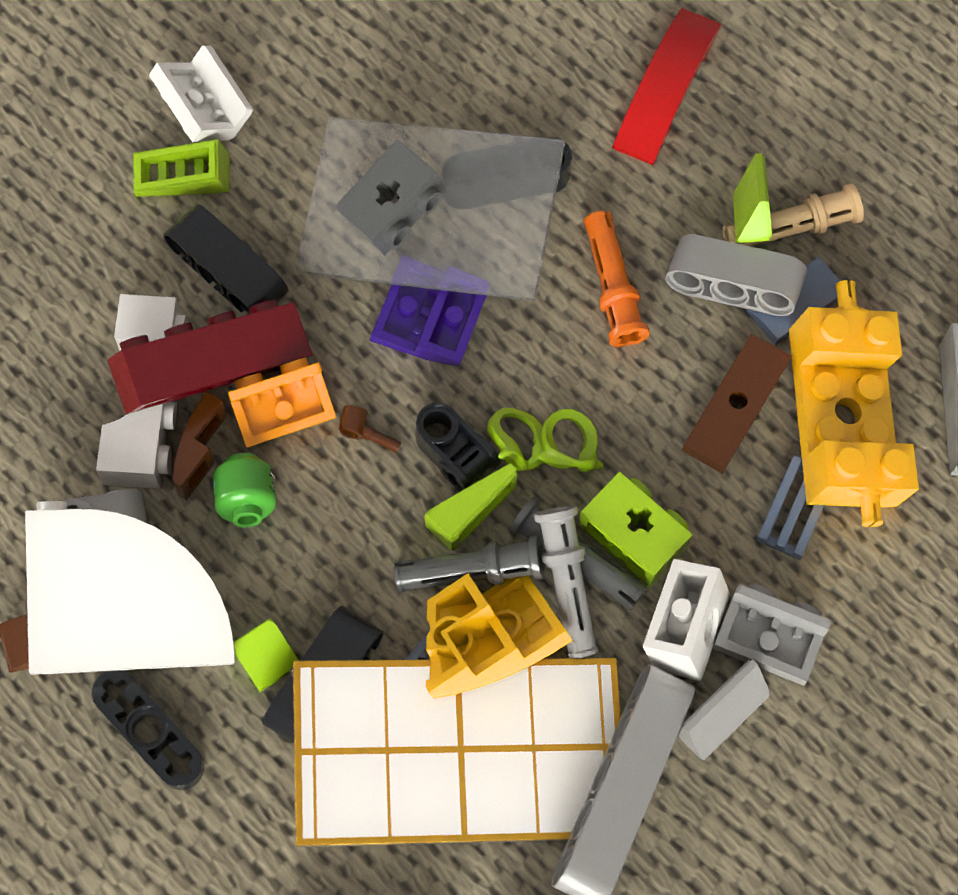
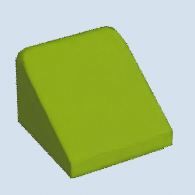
[233,618,299,692]

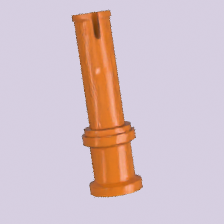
[583,210,650,347]

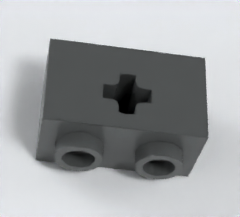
[334,139,447,256]

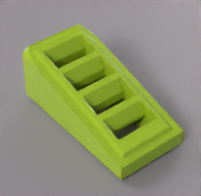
[133,139,230,197]
[424,463,517,551]

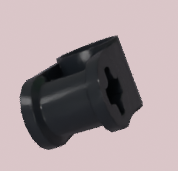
[415,402,501,492]

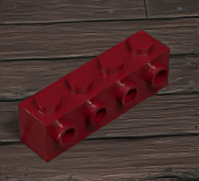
[107,300,313,415]

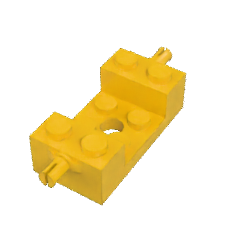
[789,280,919,527]

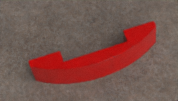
[612,8,722,165]

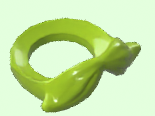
[487,407,557,471]
[538,409,604,472]

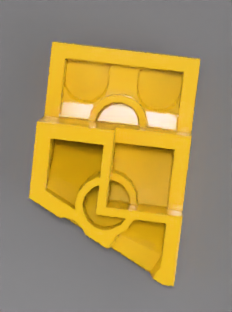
[426,573,573,699]

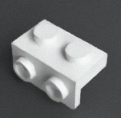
[149,46,253,142]

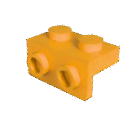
[228,357,337,448]

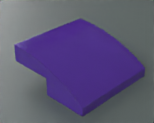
[369,256,491,366]

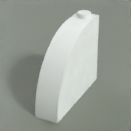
[25,501,235,675]

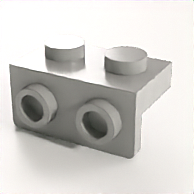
[712,584,832,686]

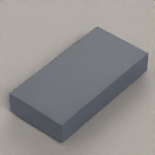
[746,257,840,345]

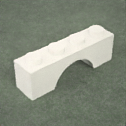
[96,294,188,489]

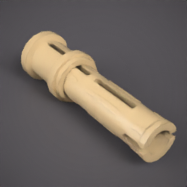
[723,183,864,247]

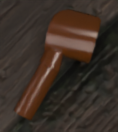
[339,405,401,453]

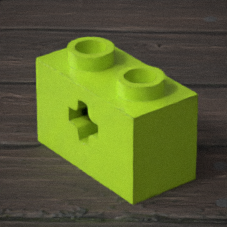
[578,471,693,588]

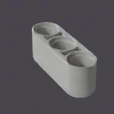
[665,234,808,316]

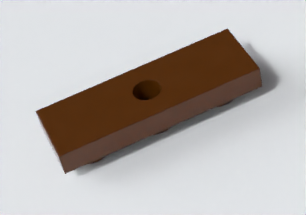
[682,334,792,474]

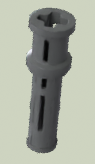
[509,496,648,611]
[394,535,545,592]

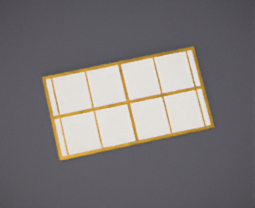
[291,658,621,847]

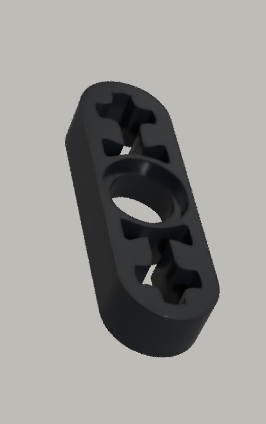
[92,670,204,790]

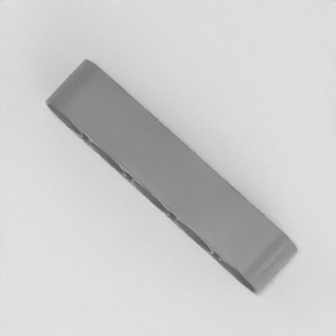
[551,664,695,895]

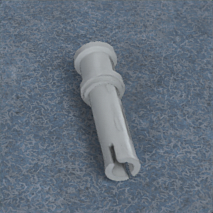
[533,506,598,658]

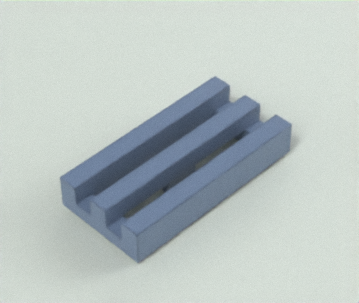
[756,455,825,560]

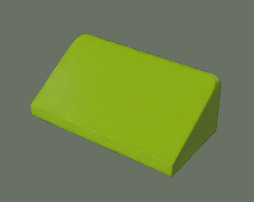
[733,153,772,243]

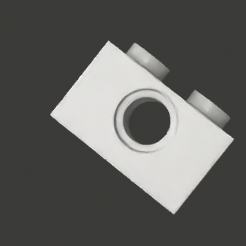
[643,559,730,681]

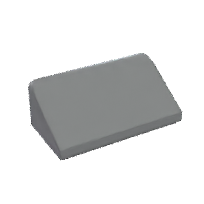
[678,659,770,760]

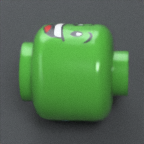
[212,453,277,528]

